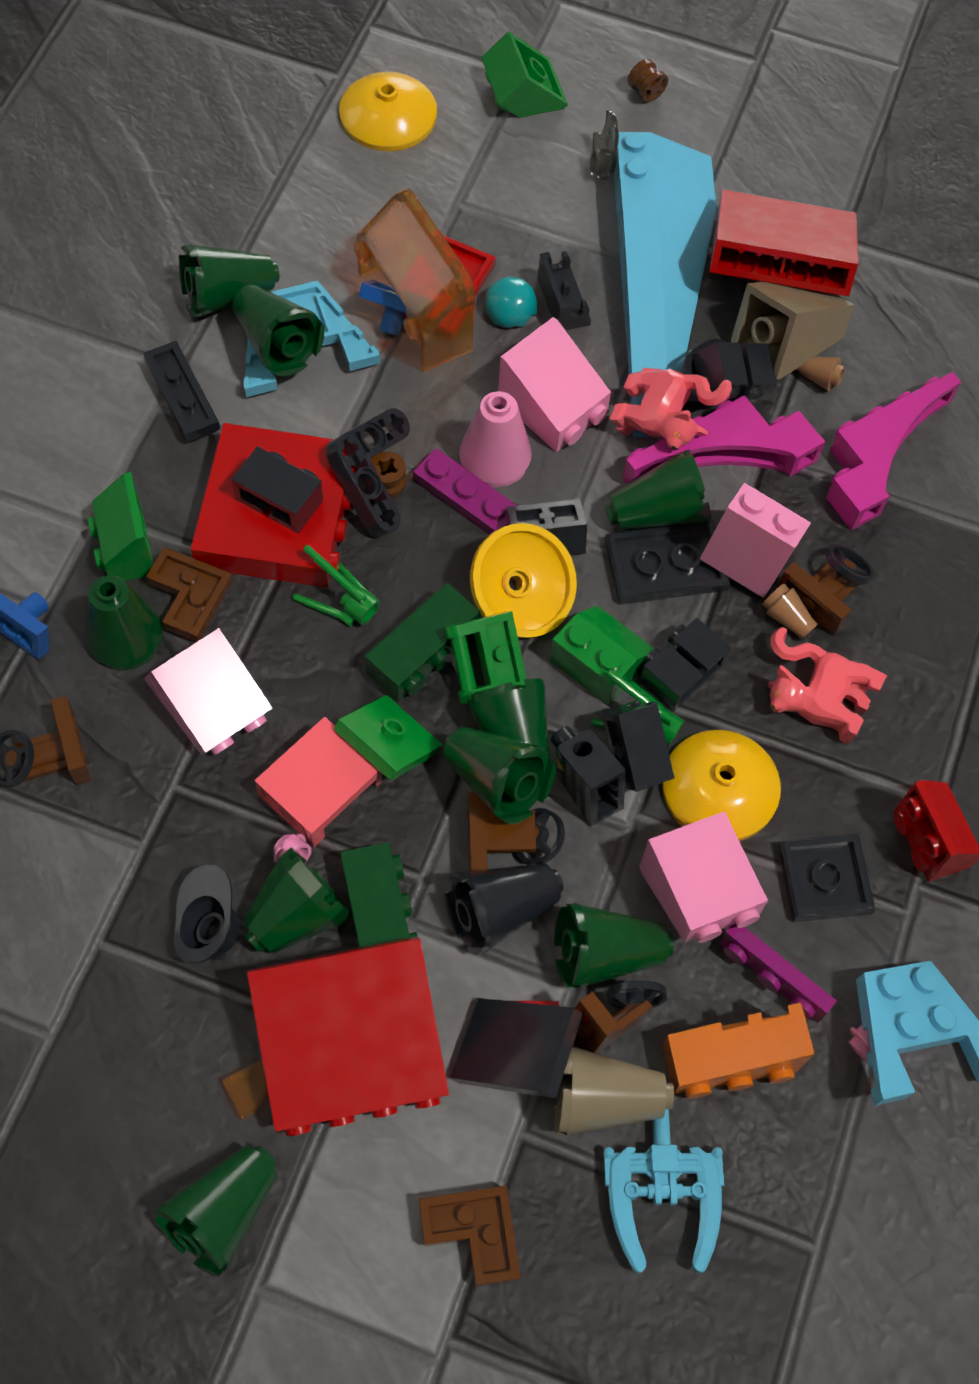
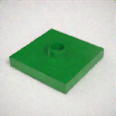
[334,695,443,781]

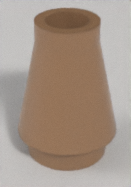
[762,584,818,640]

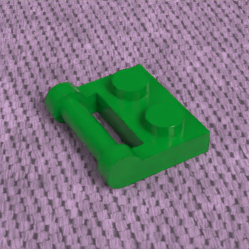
[444,611,527,704]

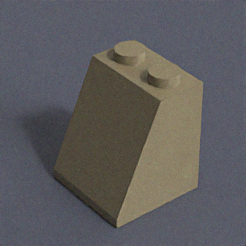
[730,282,855,380]

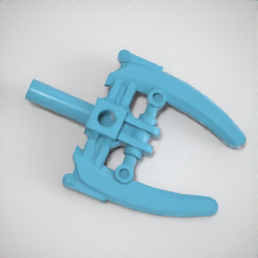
[603,1109,724,1274]

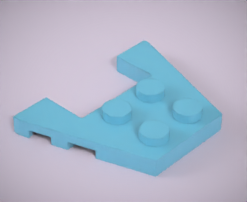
[244,281,380,397]
[856,961,979,1106]

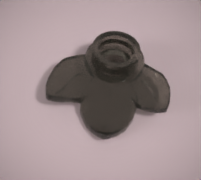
[590,110,619,180]

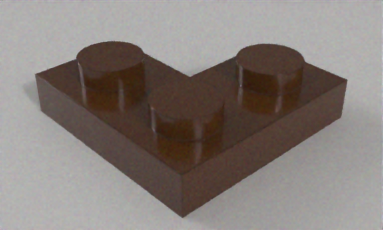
[146,547,233,642]
[419,1185,521,1287]

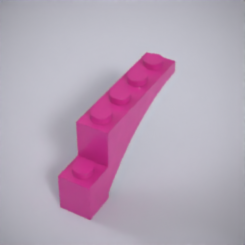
[826,372,961,530]
[622,395,825,484]

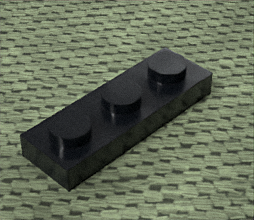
[143,341,221,443]

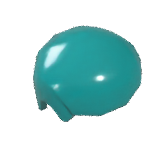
[484,276,538,328]

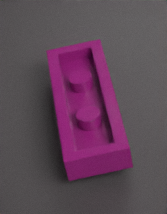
[413,448,518,534]
[719,924,837,1023]

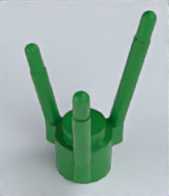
[292,545,380,627]
[591,670,685,747]

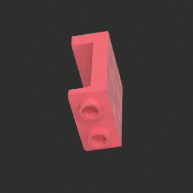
[254,717,382,847]

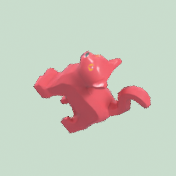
[609,368,732,451]
[767,627,887,745]

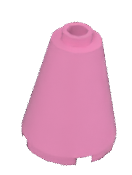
[459,391,532,487]

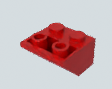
[894,780,979,882]

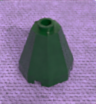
[244,847,352,954]

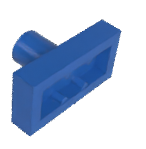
[358,279,437,335]
[0,592,49,660]

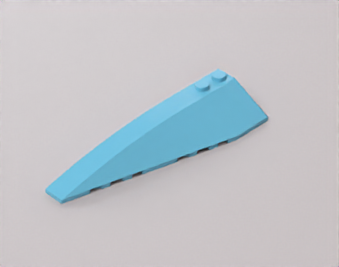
[613,132,717,437]

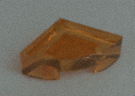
[222,1060,267,1121]

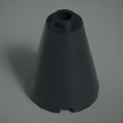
[444,864,564,955]

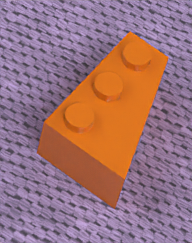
[662,1002,815,1099]

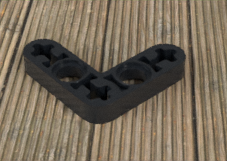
[326,408,410,537]

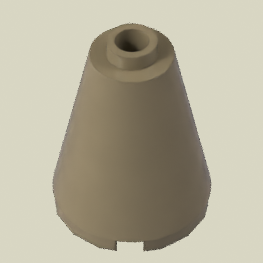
[554,1046,674,1135]

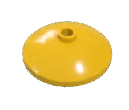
[339,72,437,151]
[470,523,577,638]
[662,730,781,841]

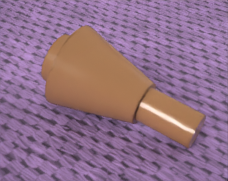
[795,356,845,392]

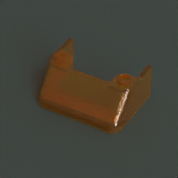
[353,189,475,373]

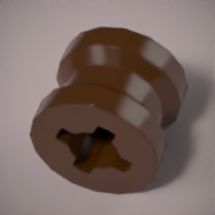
[627,58,669,102]
[371,451,406,498]

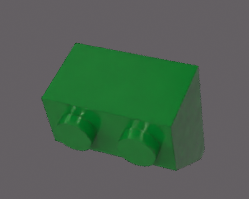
[481,31,568,118]
[88,472,153,581]
[549,605,655,706]

